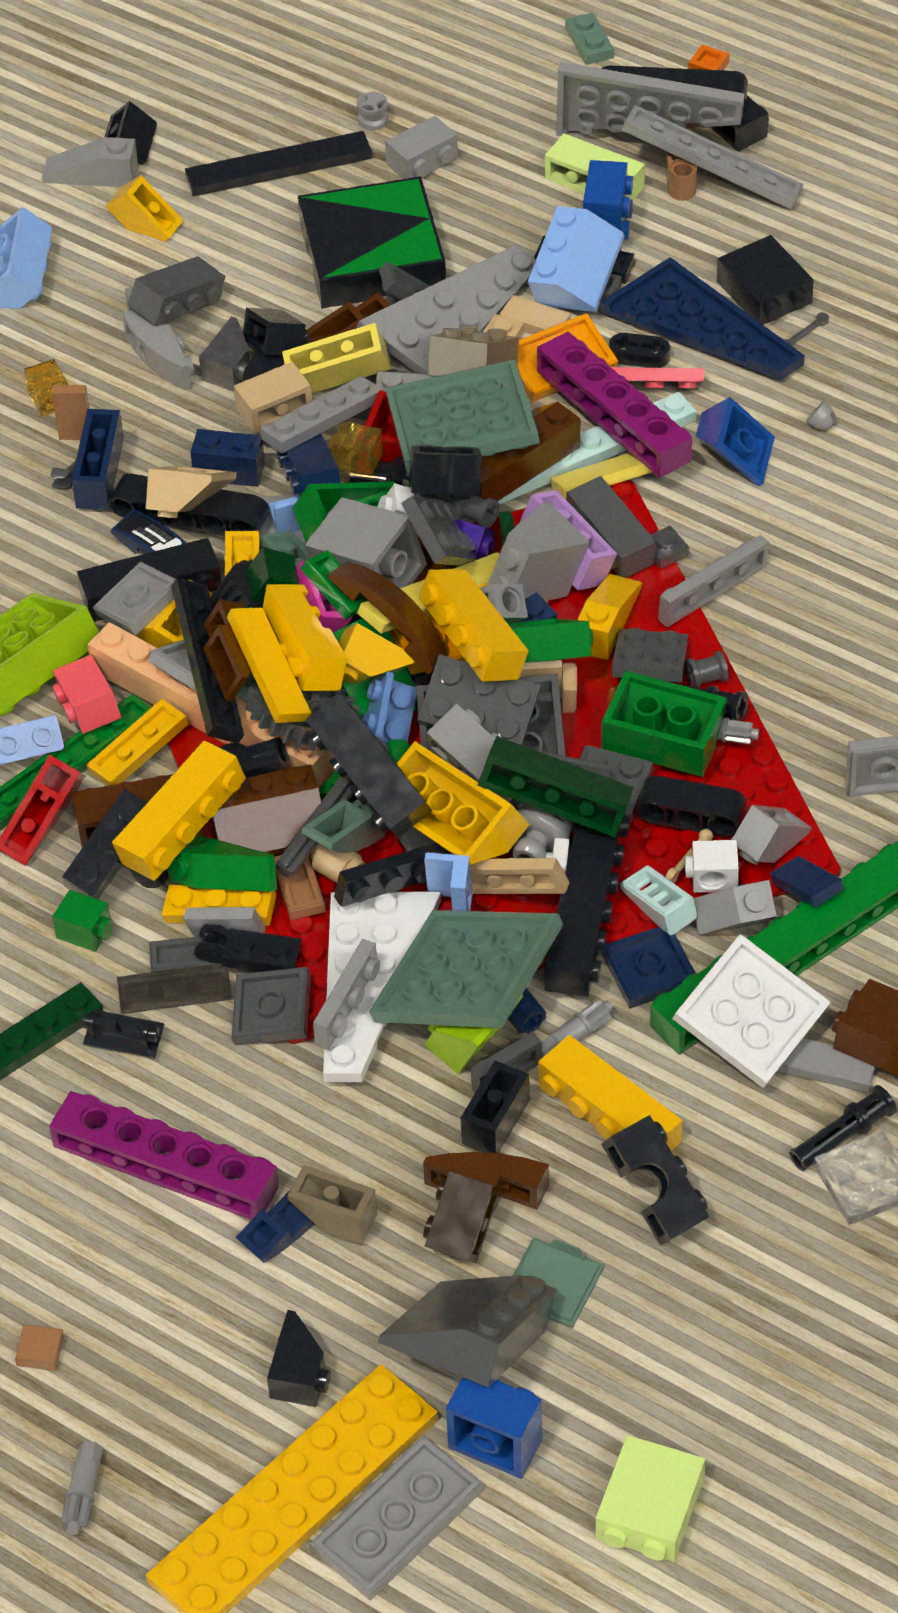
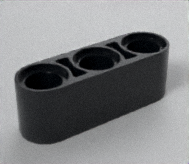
[636,776,746,837]

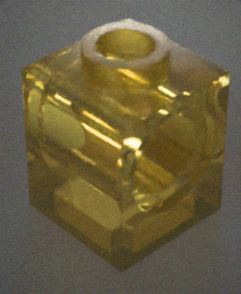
[24,359,68,417]
[329,421,383,476]

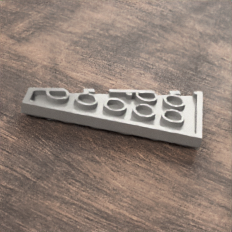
[556,62,745,136]
[356,245,536,374]

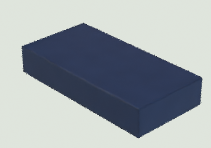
[770,856,844,907]

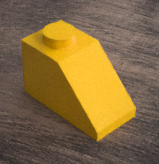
[105,175,184,242]
[339,623,415,683]

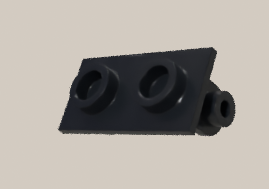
[83,1009,165,1059]

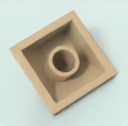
[146,466,237,518]

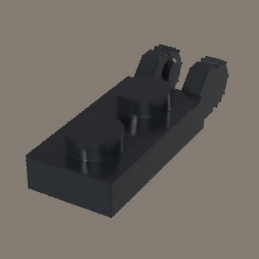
[193,924,303,972]

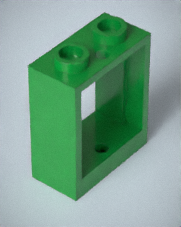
[507,618,593,663]

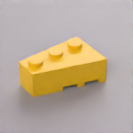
[263,584,347,691]

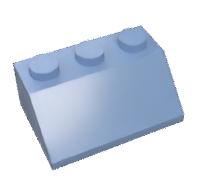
[528,206,625,312]
[0,207,52,309]

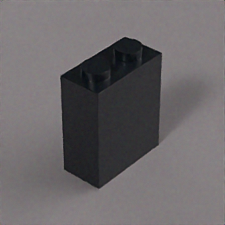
[717,235,814,325]

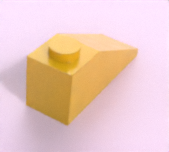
[578,574,642,660]

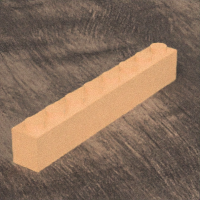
[88,622,335,788]

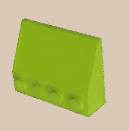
[0,592,99,716]

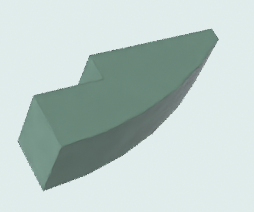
[302,799,386,853]

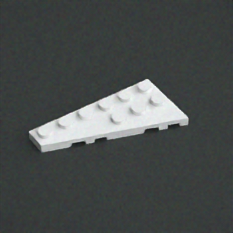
[323,892,441,1082]

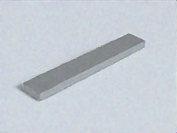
[621,105,804,209]

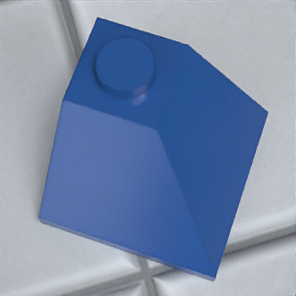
[695,397,775,486]

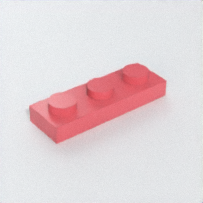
[611,367,704,388]

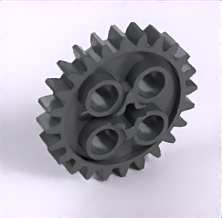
[245,679,361,751]

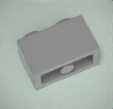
[385,116,458,179]

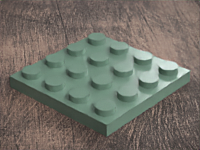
[385,359,540,473]
[369,910,563,1028]

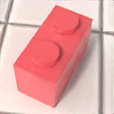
[52,655,121,734]

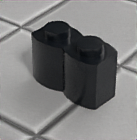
[409,445,482,500]

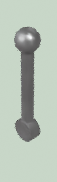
[784,312,829,346]

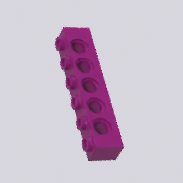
[537,331,693,478]
[49,1091,279,1220]

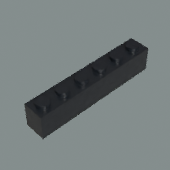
[544,814,631,997]

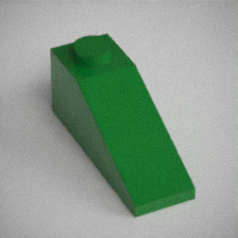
[168,835,277,891]

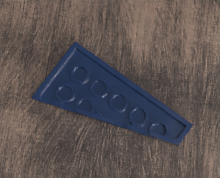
[600,257,805,380]

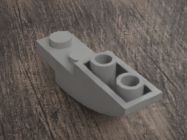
[122,286,195,390]

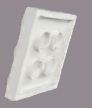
[673,934,831,1088]

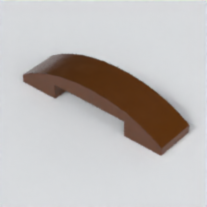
[328,562,447,674]

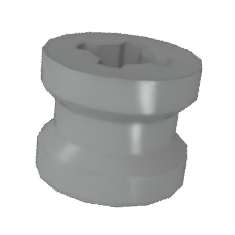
[357,92,389,131]

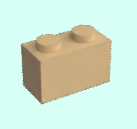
[234,362,312,434]

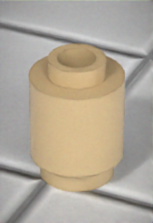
[311,843,366,883]

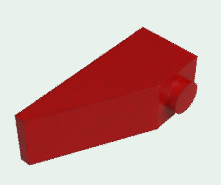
[0,754,86,866]

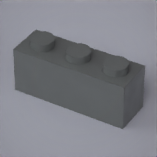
[128,256,226,326]
[566,476,656,578]

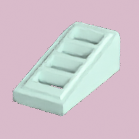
[620,865,697,935]

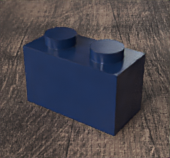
[190,429,265,487]

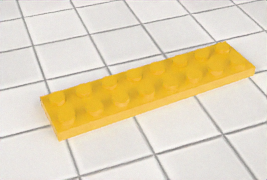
[145,1364,439,1613]

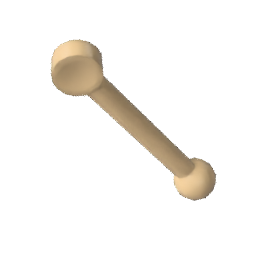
[666,829,713,883]

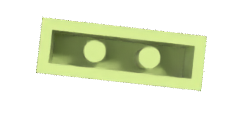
[545,133,645,200]

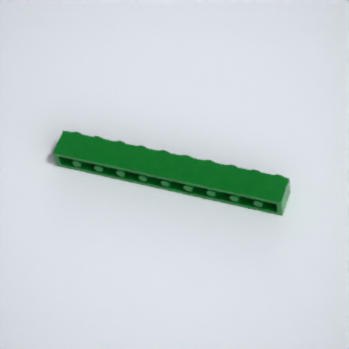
[650,841,898,1055]

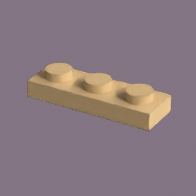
[470,857,570,894]

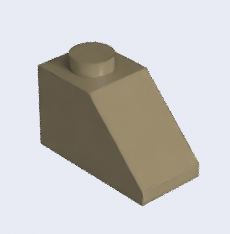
[287,1165,377,1245]

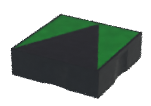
[298,176,446,309]

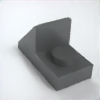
[379,261,430,305]

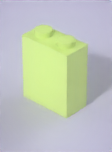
[596,1435,705,1562]

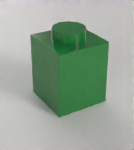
[52,890,113,952]

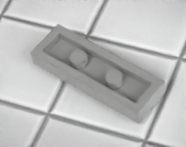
[313,938,380,1050]

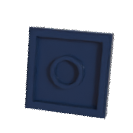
[601,927,696,1009]

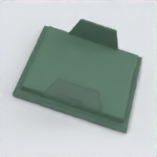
[513,1237,605,1329]

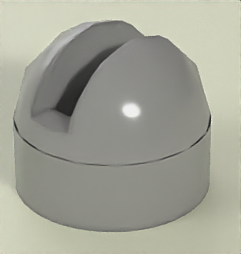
[807,401,836,431]

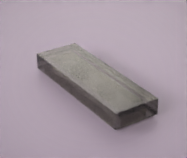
[117,964,232,1014]

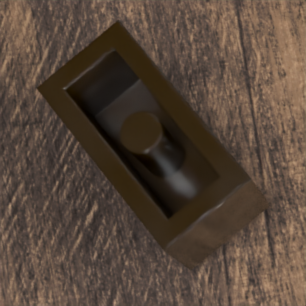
[423,1171,501,1263]

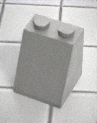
[305,497,427,588]
[487,501,590,601]

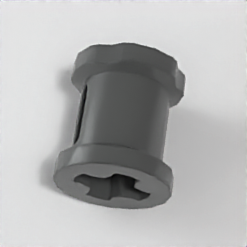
[685,651,729,688]

